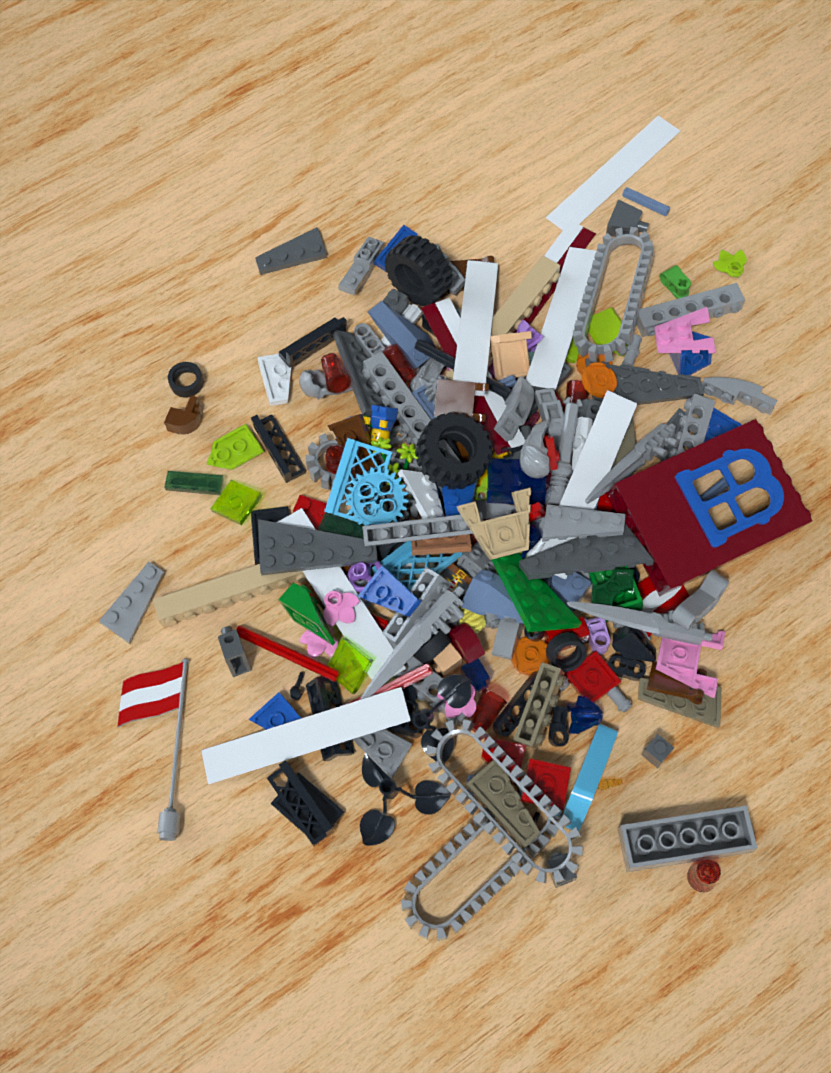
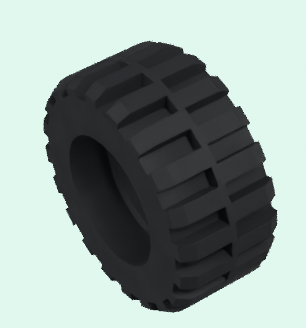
[385,235,453,306]
[415,412,493,490]

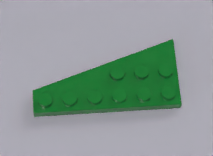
[491,553,582,632]

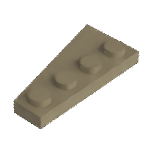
[638,678,722,729]
[466,760,540,849]

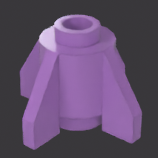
[517,320,543,353]

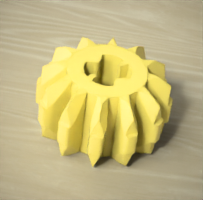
[458,606,486,633]

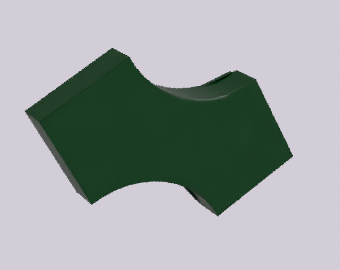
[591,569,634,606]

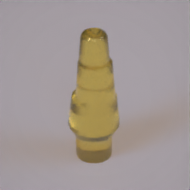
[596,779,623,791]

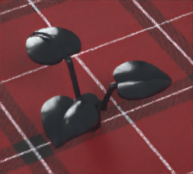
[402,674,471,763]
[360,753,450,846]

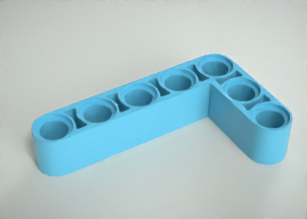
[561,723,619,831]

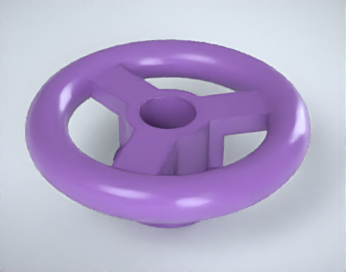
[347,560,382,593]

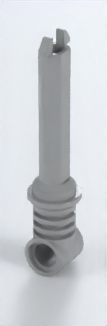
[545,397,582,506]

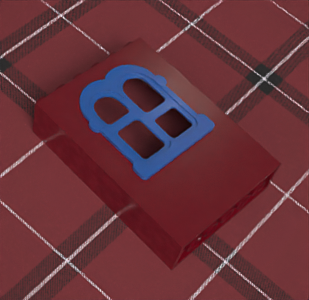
[606,419,812,597]

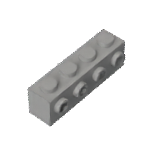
[382,567,451,644]

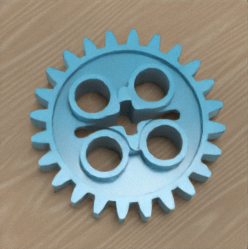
[345,467,409,526]

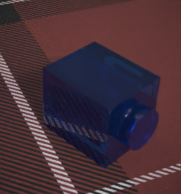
[461,658,490,692]

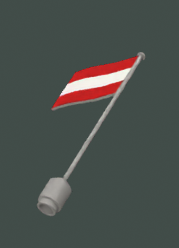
[637,576,690,641]
[117,658,189,841]

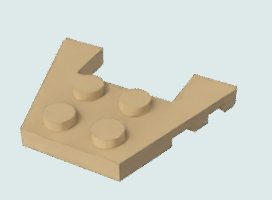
[457,488,531,560]

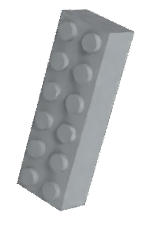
[618,806,757,872]

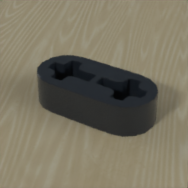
[607,655,646,681]

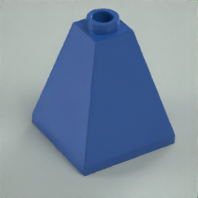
[669,331,712,376]

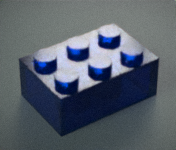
[487,458,546,505]

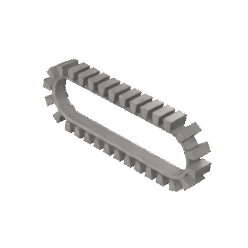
[573,227,654,362]
[306,433,446,519]
[426,719,584,883]
[401,781,562,941]

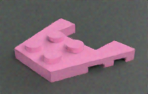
[654,307,716,353]
[656,631,725,698]

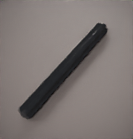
[414,339,511,398]

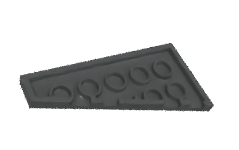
[585,359,704,405]

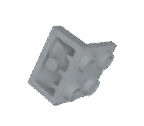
[456,543,498,579]

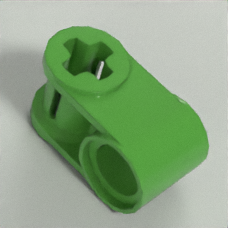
[659,265,691,299]

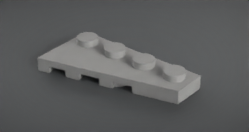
[542,504,625,542]
[99,562,165,644]

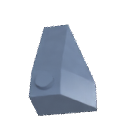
[367,301,436,370]
[461,569,523,624]

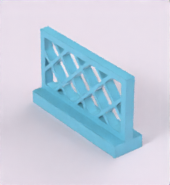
[324,438,393,525]
[372,541,463,590]

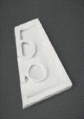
[258,354,291,406]
[397,469,444,519]

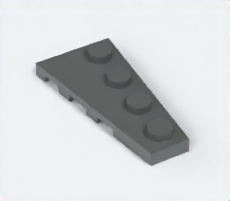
[255,227,327,275]

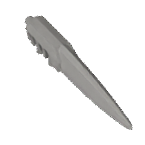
[585,423,679,504]
[360,586,464,700]
[567,602,712,645]

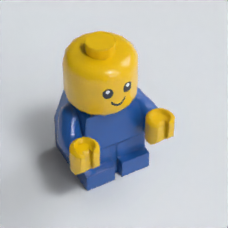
[364,405,398,442]

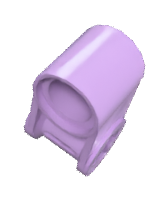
[584,617,610,655]

